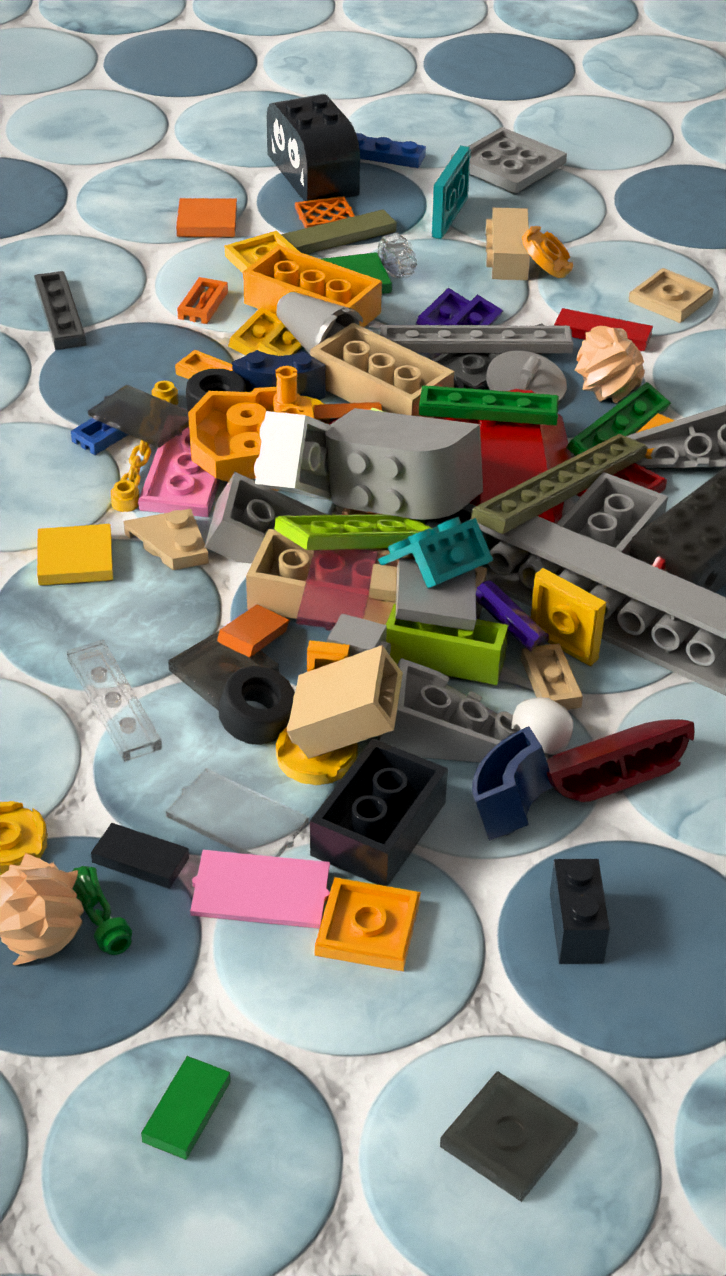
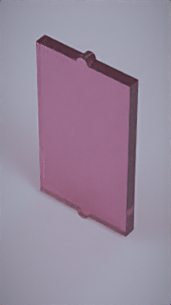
[297,549,378,631]

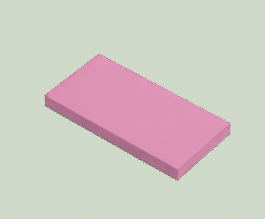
[138,418,220,517]

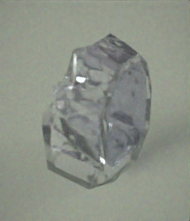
[378,232,417,278]

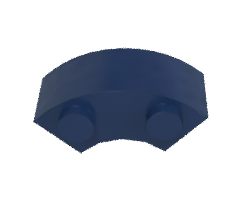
[232,350,326,400]
[472,726,552,841]

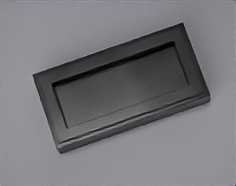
[91,823,189,889]

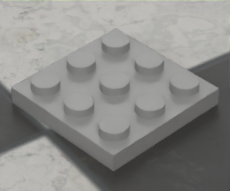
[451,127,567,193]

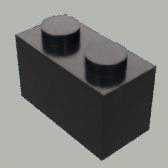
[550,859,610,964]

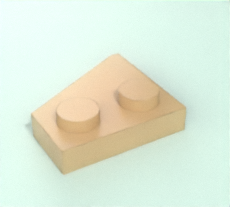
[123,509,209,570]

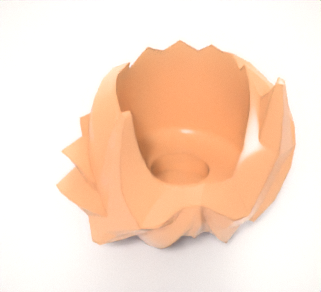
[575,326,645,403]
[0,853,84,965]

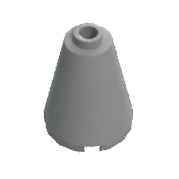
[276,292,363,354]

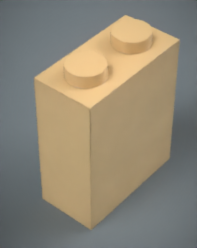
[287,645,403,759]

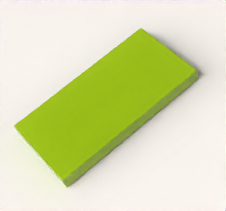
[274,514,432,550]

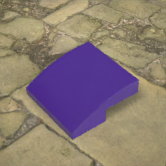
[415,288,503,325]
[476,581,549,652]

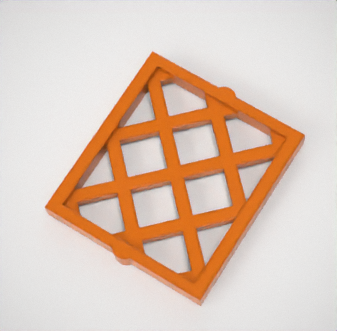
[295,196,355,228]

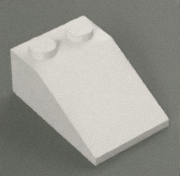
[254,411,333,501]

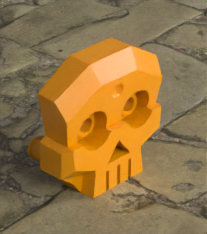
[188,366,314,482]

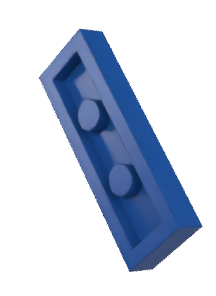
[356,133,426,168]

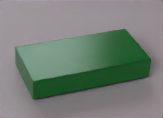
[141,1056,231,1160]

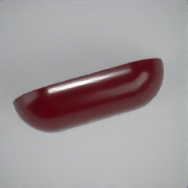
[547,719,695,802]

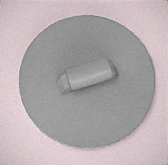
[486,350,567,405]

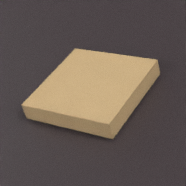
[628,268,714,323]

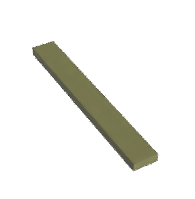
[471,434,648,534]

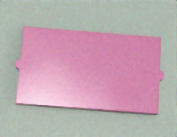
[190,850,330,929]

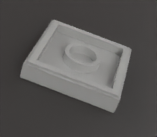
[395,557,476,631]

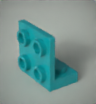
[378,517,493,588]

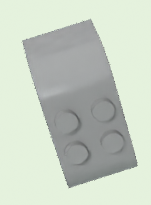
[325,408,483,520]

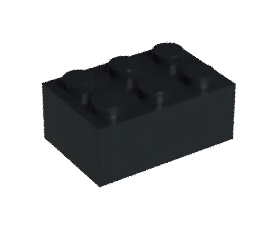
[310,738,448,886]

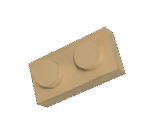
[521,643,583,710]

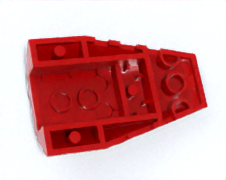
[433,389,572,524]

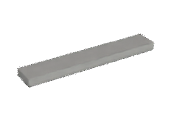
[380,325,573,353]

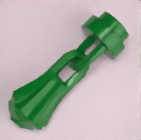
[72,866,132,955]

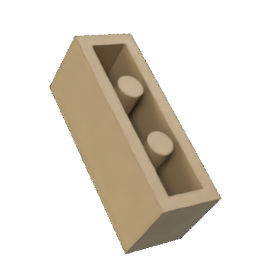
[485,207,530,280]

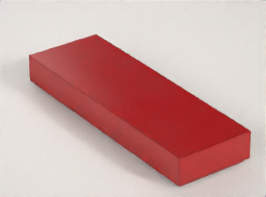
[554,308,653,352]

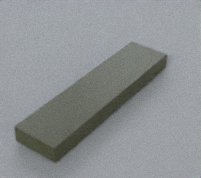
[281,209,397,254]

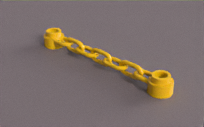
[111,380,179,512]

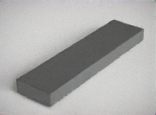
[34,271,86,350]

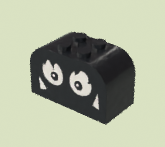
[267,94,360,201]

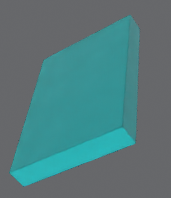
[432,145,471,239]

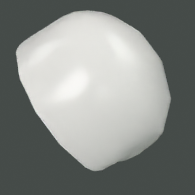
[512,697,573,755]

